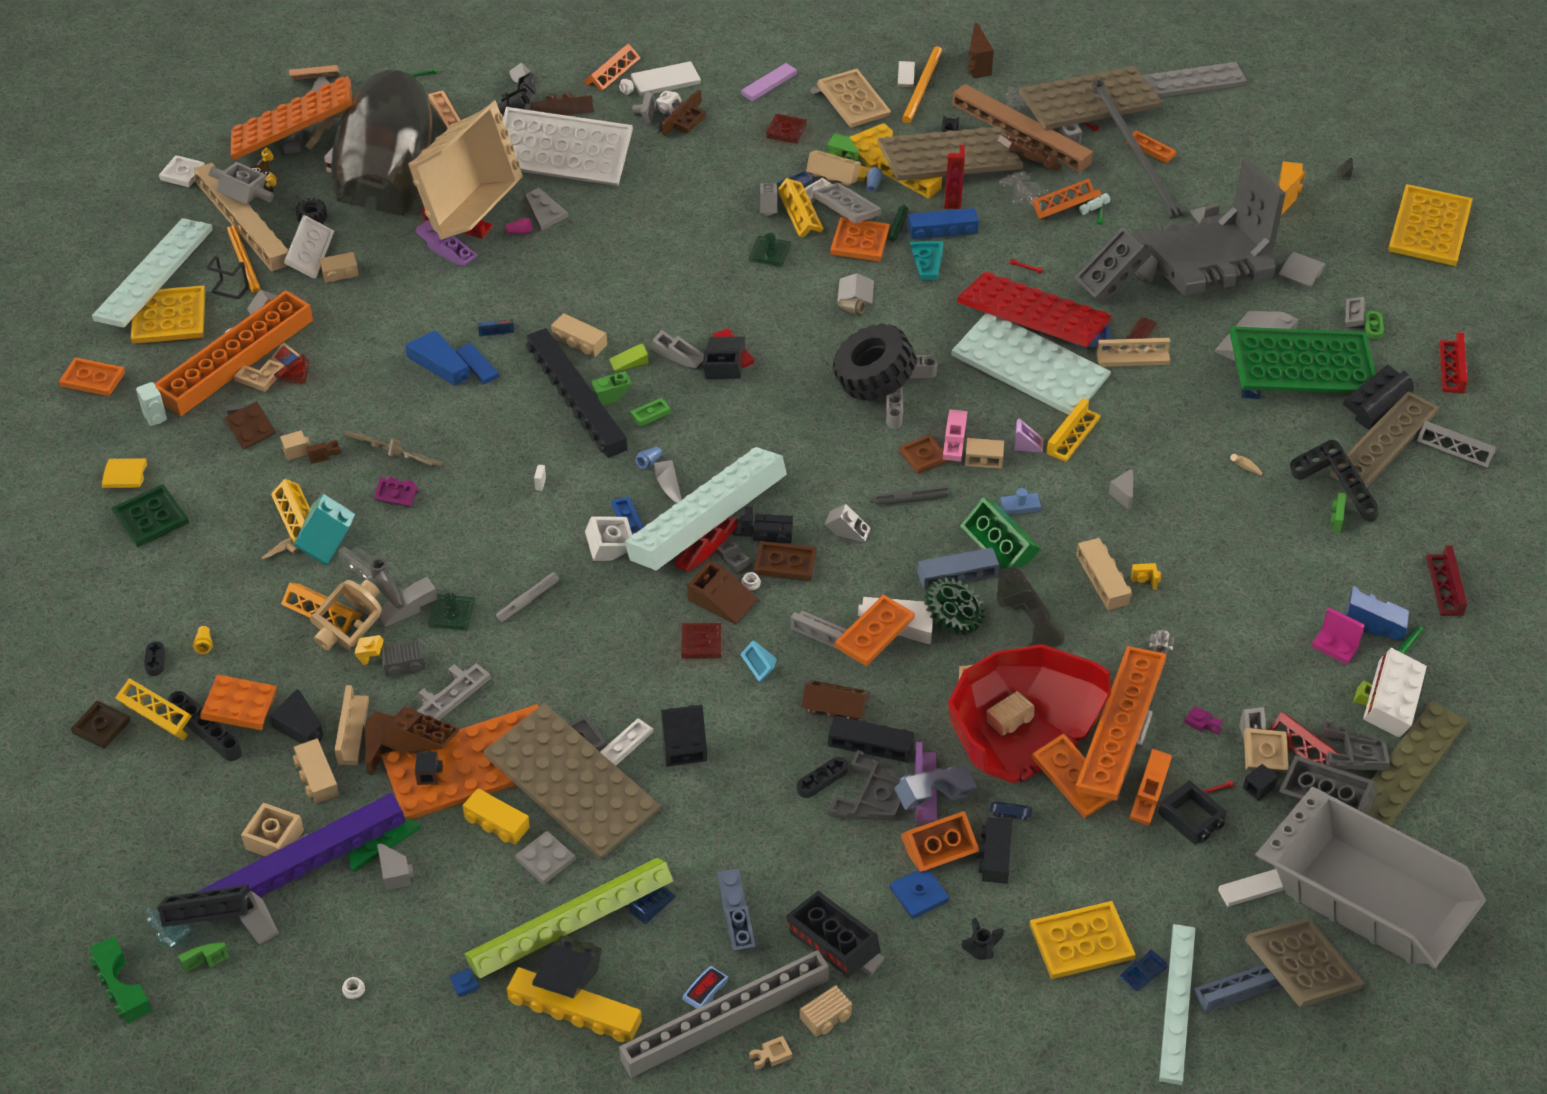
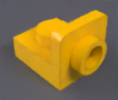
[1131,563,1161,590]

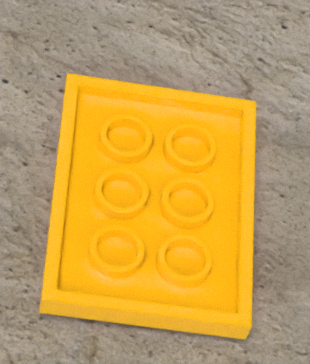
[1029,901,1136,980]

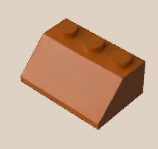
[901,811,980,872]

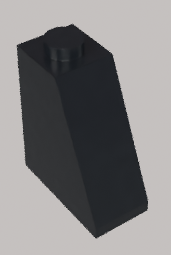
[270,689,323,744]

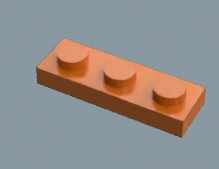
[1126,130,1176,163]

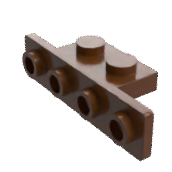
[661,90,706,136]
[530,93,594,115]

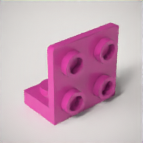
[1311,608,1365,664]

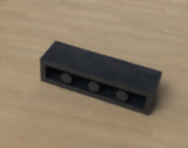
[828,716,914,763]

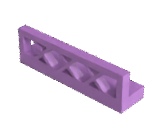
[915,742,937,824]

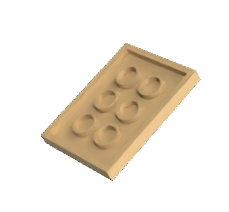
[817,69,891,128]

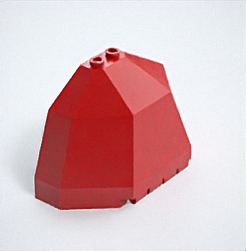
[948,644,1111,784]

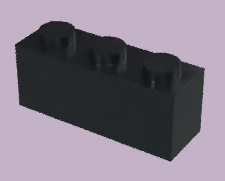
[978,817,1013,884]

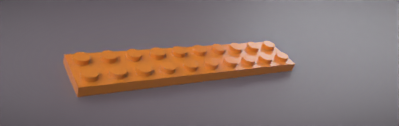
[1075,646,1166,801]

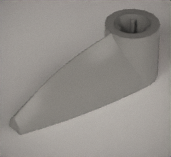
[654,460,682,503]

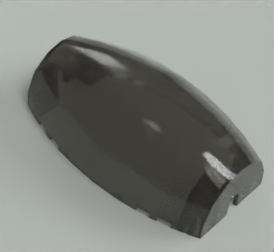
[331,70,435,216]

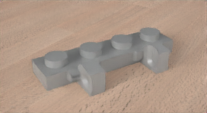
[417,663,491,720]

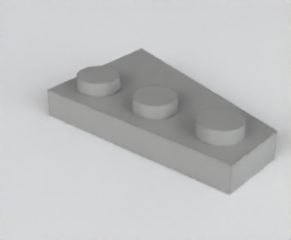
[525,188,568,231]

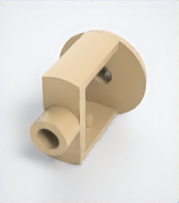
[310,580,382,651]

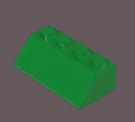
[960,497,1041,574]

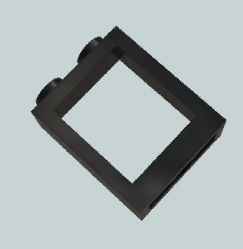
[1158,780,1227,845]

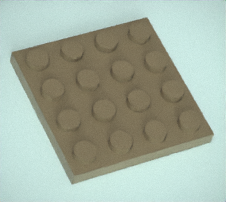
[1245,918,1364,1007]

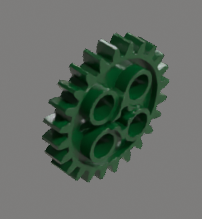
[924,577,985,635]

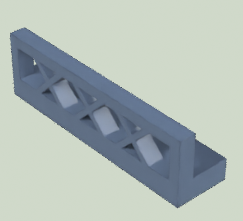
[1193,964,1283,1013]

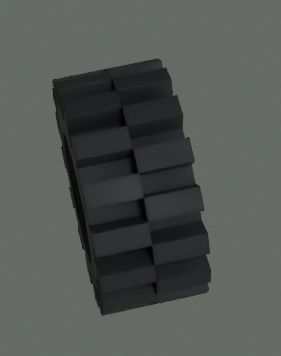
[295,198,328,224]

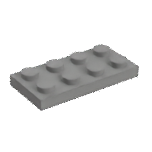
[813,183,881,223]

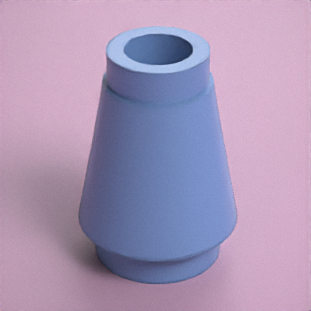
[866,167,883,192]
[635,446,662,469]

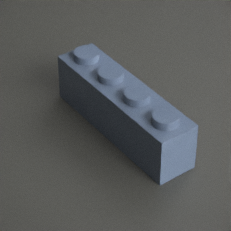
[917,548,999,590]

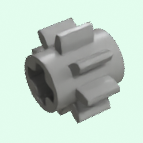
[1149,630,1174,654]

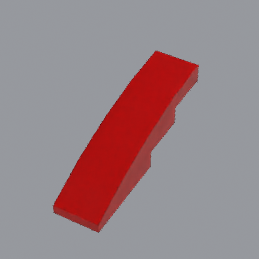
[674,517,739,572]

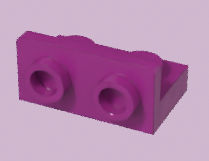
[374,476,420,508]

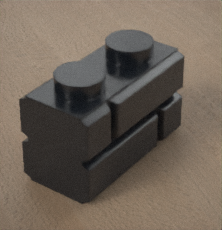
[753,514,793,544]

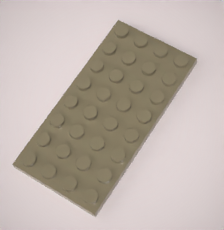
[1019,66,1163,130]
[877,126,1023,181]
[484,703,661,860]

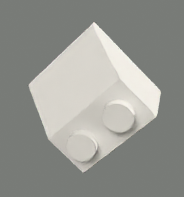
[585,517,632,561]

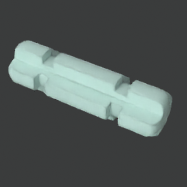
[1079,193,1110,215]

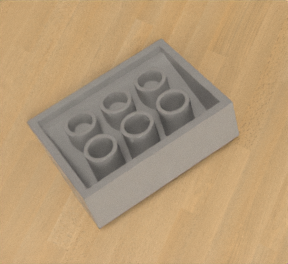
[1215,311,1298,361]

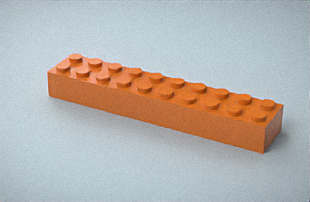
[155,290,313,417]

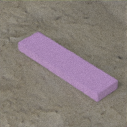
[741,63,797,101]

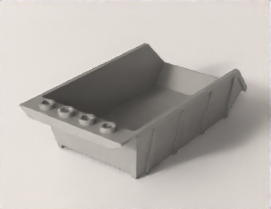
[1255,787,1486,968]

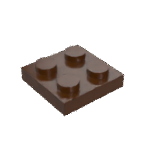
[224,401,276,450]

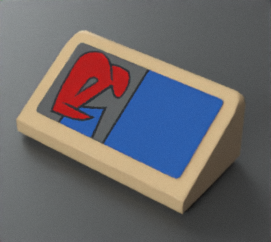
[271,343,307,377]

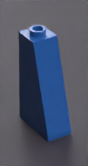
[405,330,470,386]

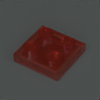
[766,114,807,144]
[681,623,721,659]

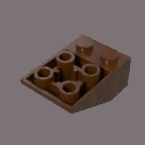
[687,561,758,625]
[382,706,460,752]

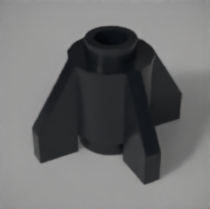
[961,918,1004,960]

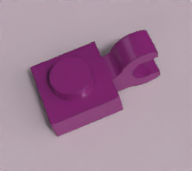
[1184,706,1223,735]

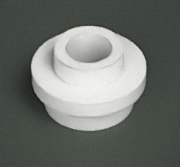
[619,79,634,95]
[741,572,761,591]
[342,977,365,999]

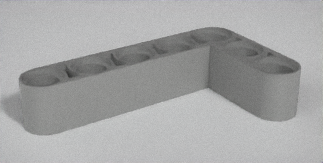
[886,355,938,429]

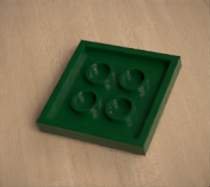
[111,484,189,547]

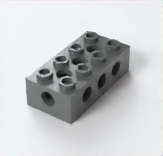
[1074,227,1152,305]

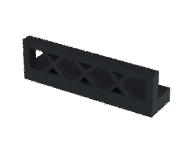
[157,884,250,927]

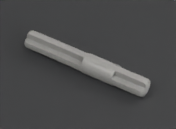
[496,572,559,622]

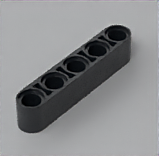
[168,691,242,761]

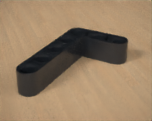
[1290,440,1379,522]

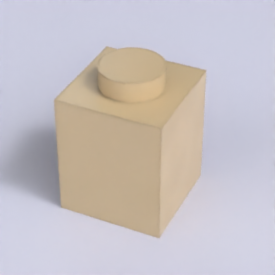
[280,430,311,461]

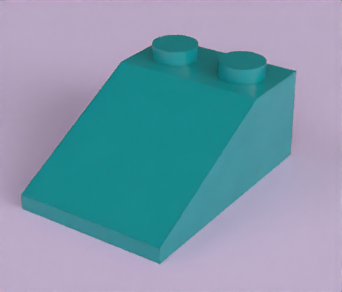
[294,494,355,565]

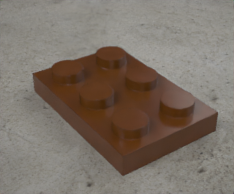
[754,541,817,581]

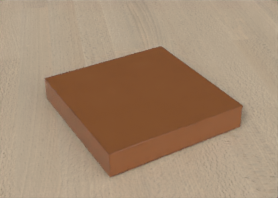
[899,435,949,474]

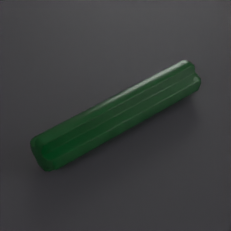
[888,205,909,242]

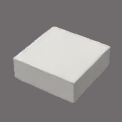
[534,465,546,491]

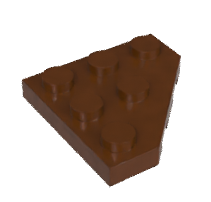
[997,134,1061,171]

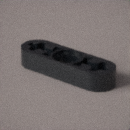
[797,757,848,798]

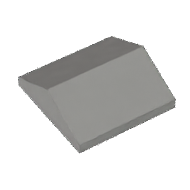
[837,273,874,306]

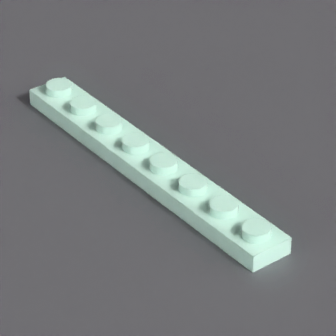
[1159,924,1195,1085]

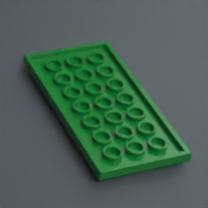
[1229,326,1376,394]

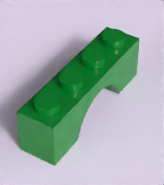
[88,936,152,1024]

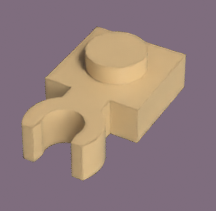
[749,1036,792,1070]

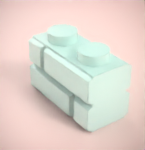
[136,382,167,426]

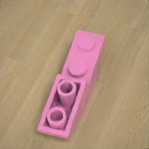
[943,409,968,462]

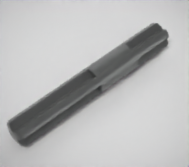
[875,486,949,505]

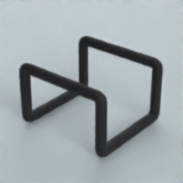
[206,255,249,299]

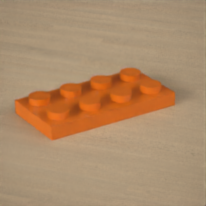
[835,594,915,667]
[1031,734,1113,819]

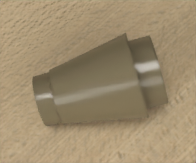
[838,298,865,316]

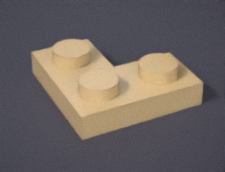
[234,359,285,392]

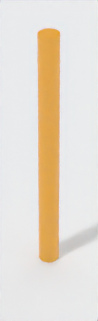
[902,46,942,124]

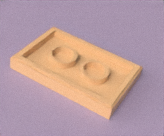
[289,65,340,80]

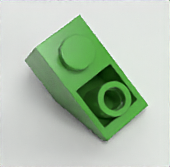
[827,133,859,162]
[592,371,632,406]

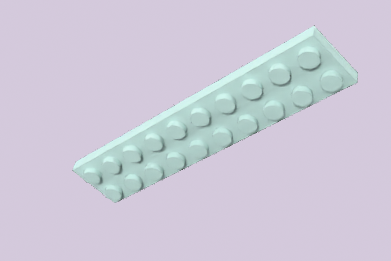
[92,218,213,327]

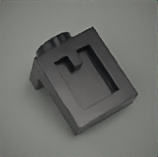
[732,507,753,536]

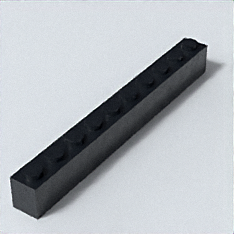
[526,328,627,458]

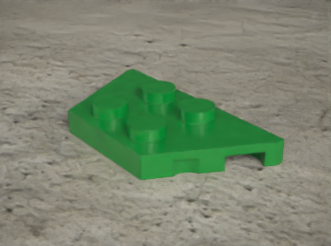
[348,818,421,873]

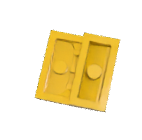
[102,458,147,488]

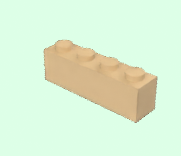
[1076,538,1132,610]

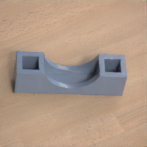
[894,765,977,810]

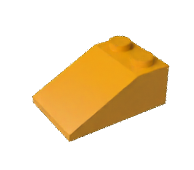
[1278,161,1305,215]

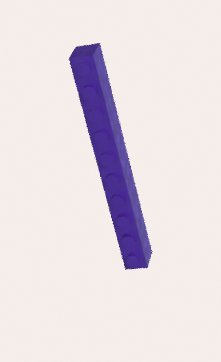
[197,793,406,922]

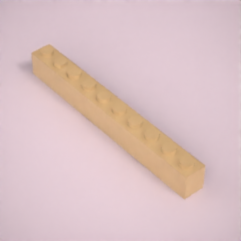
[194,163,289,272]

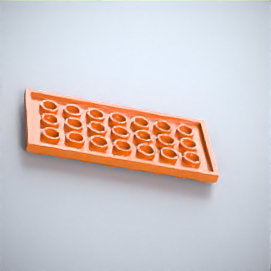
[230,76,353,160]
[381,704,539,820]

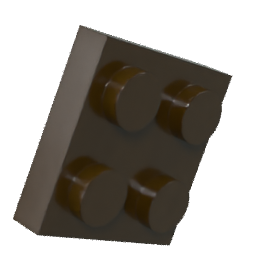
[71,701,131,749]

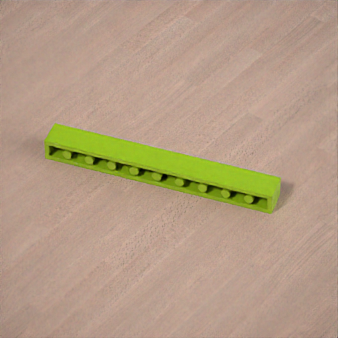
[464,858,673,978]

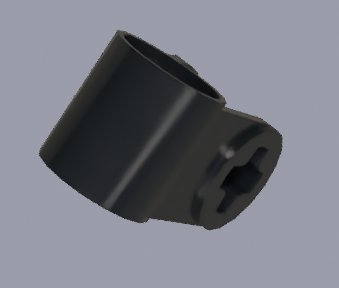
[942,116,959,132]

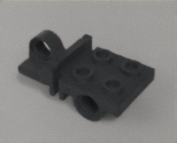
[497,72,536,117]

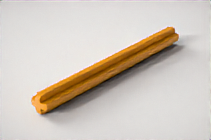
[227,225,260,294]

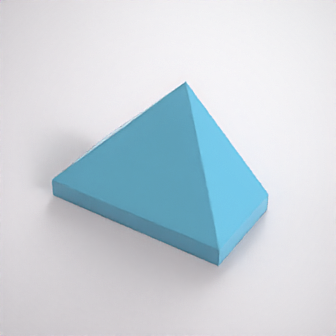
[740,641,777,682]

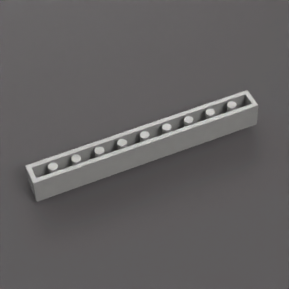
[619,950,829,1078]

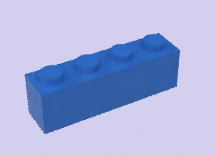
[908,208,979,239]

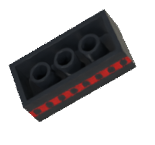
[786,891,881,978]

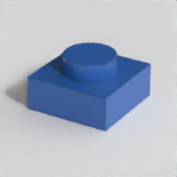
[450,968,479,997]

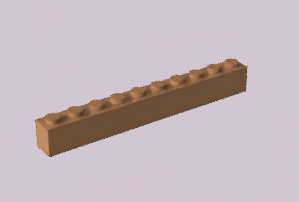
[952,84,1093,173]

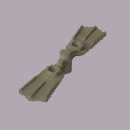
[345,430,443,467]

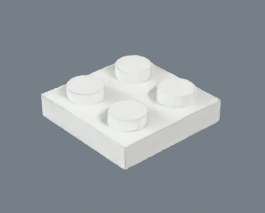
[159,155,205,187]

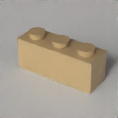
[806,150,861,186]
[551,313,607,357]
[292,738,339,804]

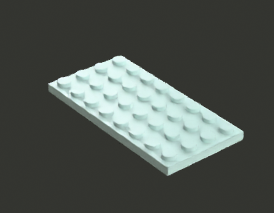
[951,313,1111,415]

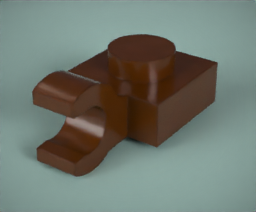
[307,440,341,464]

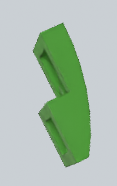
[178,942,229,973]

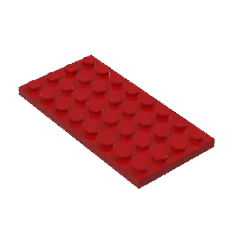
[957,272,1112,347]

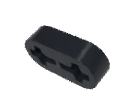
[144,641,166,676]

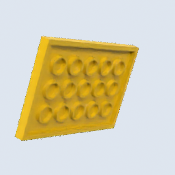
[1388,184,1473,266]

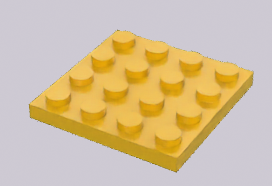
[131,286,206,344]

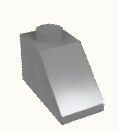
[377,844,414,890]

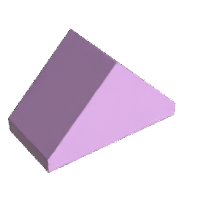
[1014,418,1044,453]

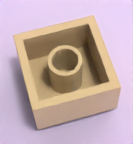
[241,803,304,857]

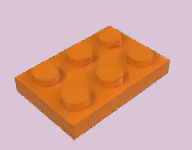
[59,358,125,397]

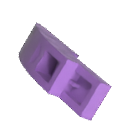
[416,220,477,266]

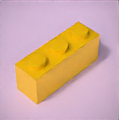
[462,788,530,845]

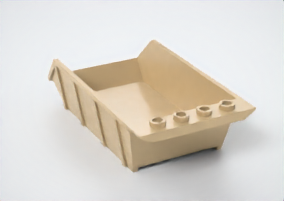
[408,100,523,239]

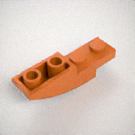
[1129,749,1172,826]

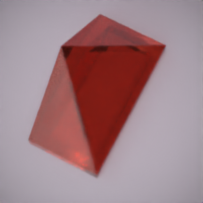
[1126,317,1157,339]
[273,354,310,384]

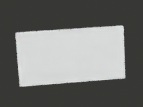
[631,61,701,97]
[284,215,334,278]

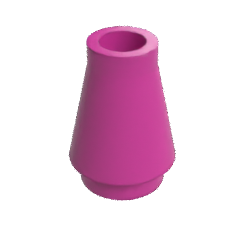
[506,218,532,234]

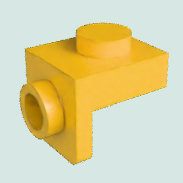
[354,635,384,665]

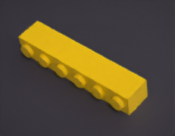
[507,967,642,1042]

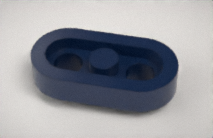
[990,801,1032,820]

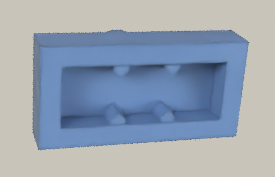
[1000,488,1041,515]

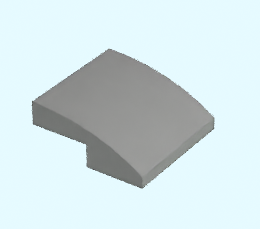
[1279,252,1325,289]

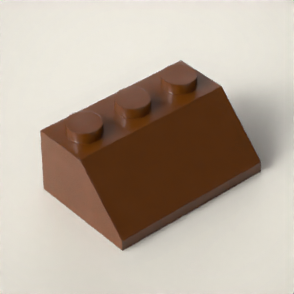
[801,680,870,721]

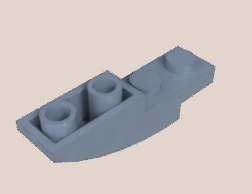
[717,868,756,952]

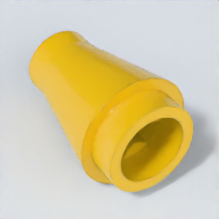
[193,626,213,655]

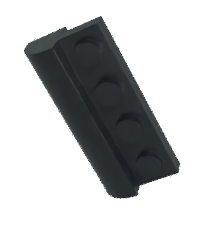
[1343,364,1414,430]

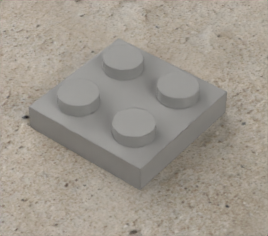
[515,831,576,885]

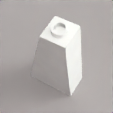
[858,597,933,644]

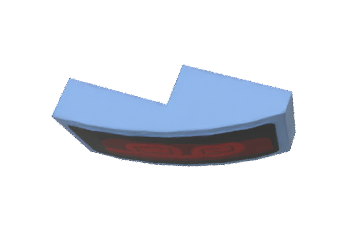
[682,966,728,1009]

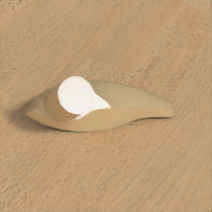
[1230,454,1262,476]
[261,538,298,559]

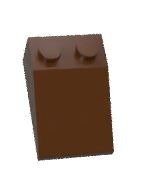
[967,23,994,79]

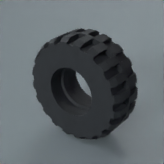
[833,323,916,401]

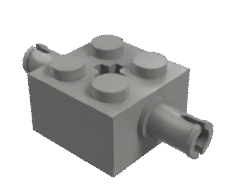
[209,162,274,204]

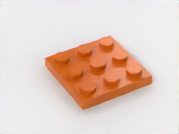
[830,217,890,262]
[201,675,277,731]

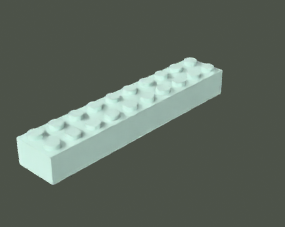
[625,447,787,570]

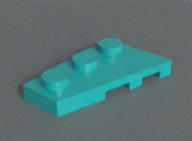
[910,241,944,280]

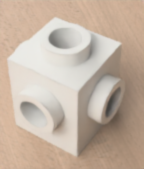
[656,90,683,115]

